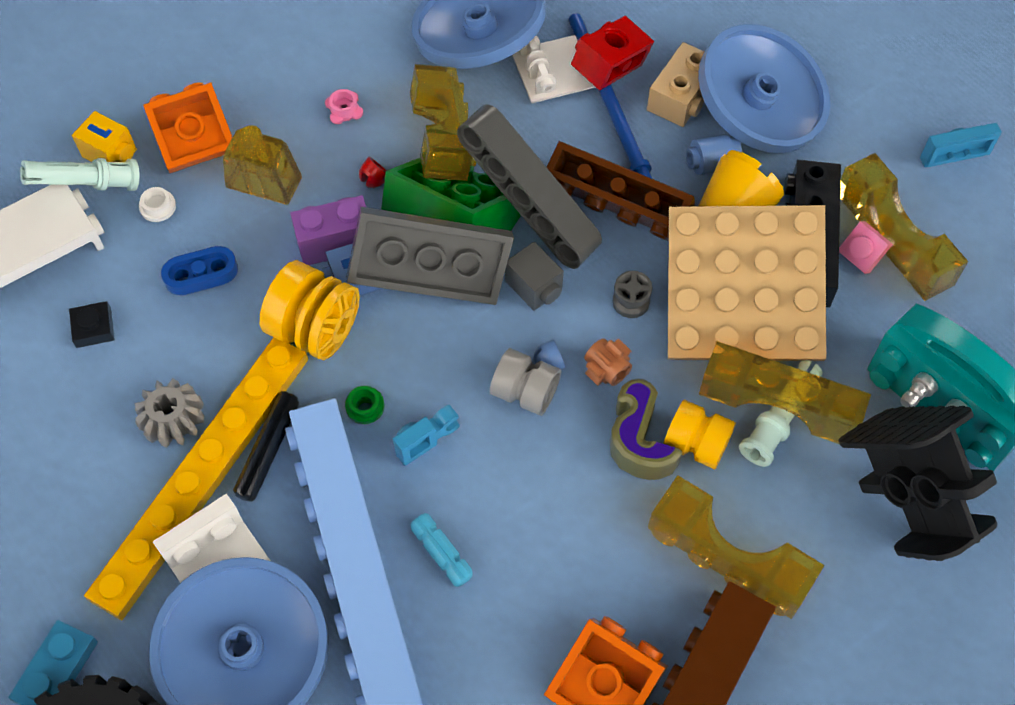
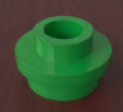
[345,386,385,424]

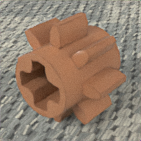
[584,338,632,386]

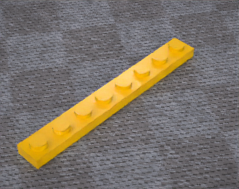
[84,337,309,621]

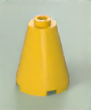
[698,150,784,206]

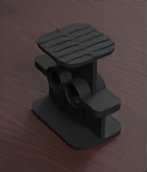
[838,406,998,561]

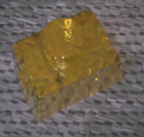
[223,125,302,205]

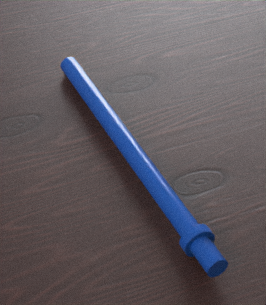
[568,13,653,179]

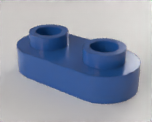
[161,246,238,295]

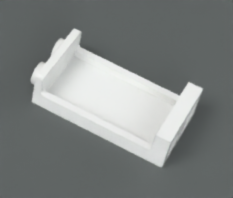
[0,185,105,288]

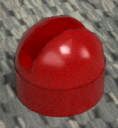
[359,157,387,188]

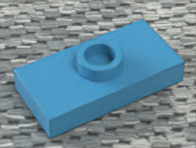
[920,122,1002,167]

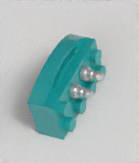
[867,303,1015,471]

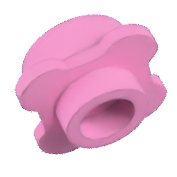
[325,89,363,124]

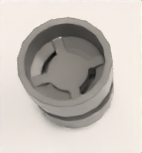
[490,348,561,416]

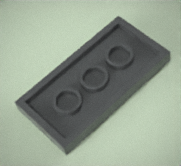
[346,206,514,305]

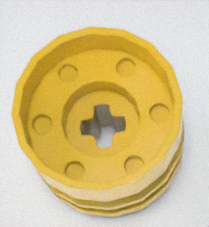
[259,260,360,360]

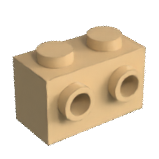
[647,42,705,127]

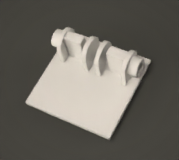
[512,35,596,104]

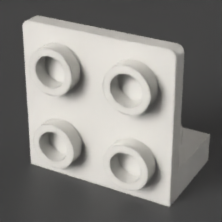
[153,493,271,583]

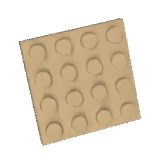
[668,205,826,361]

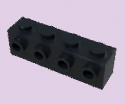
[784,159,841,308]

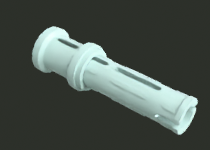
[20,158,139,191]
[739,360,823,467]

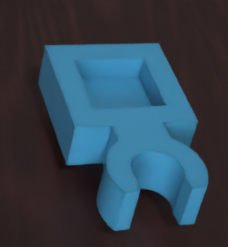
[393,404,460,466]

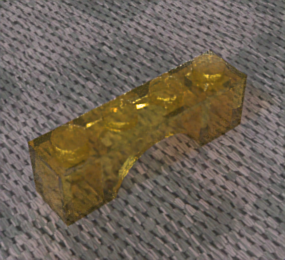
[410,64,477,181]
[840,153,969,301]
[699,341,871,445]
[648,475,825,619]

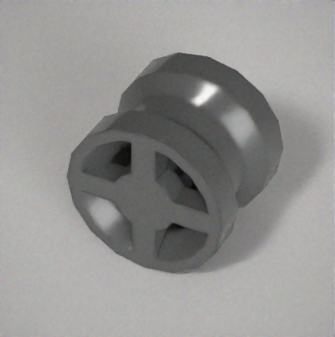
[612,271,653,318]

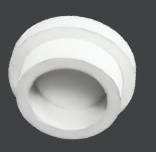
[139,187,176,222]

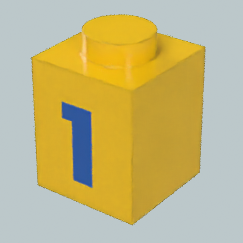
[72,111,137,162]

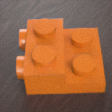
[143,82,237,174]
[544,616,668,705]

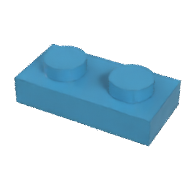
[8,620,98,705]

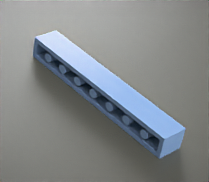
[285,398,423,705]

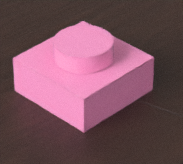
[839,221,893,274]

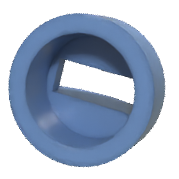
[534,339,566,369]

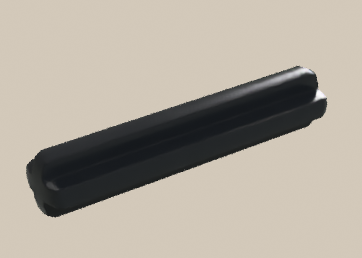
[233,391,299,502]

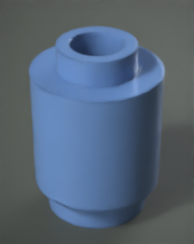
[686,134,742,175]

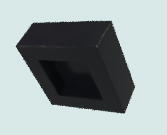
[69,301,115,348]

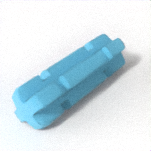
[410,513,473,587]

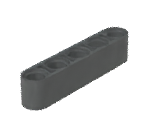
[457,104,602,269]

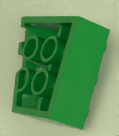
[381,153,521,231]

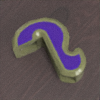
[610,379,683,480]

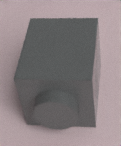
[505,242,564,311]

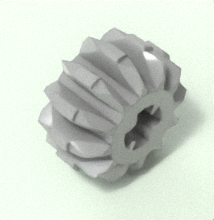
[134,378,204,448]

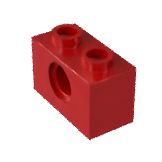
[571,15,654,91]

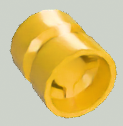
[663,399,736,470]

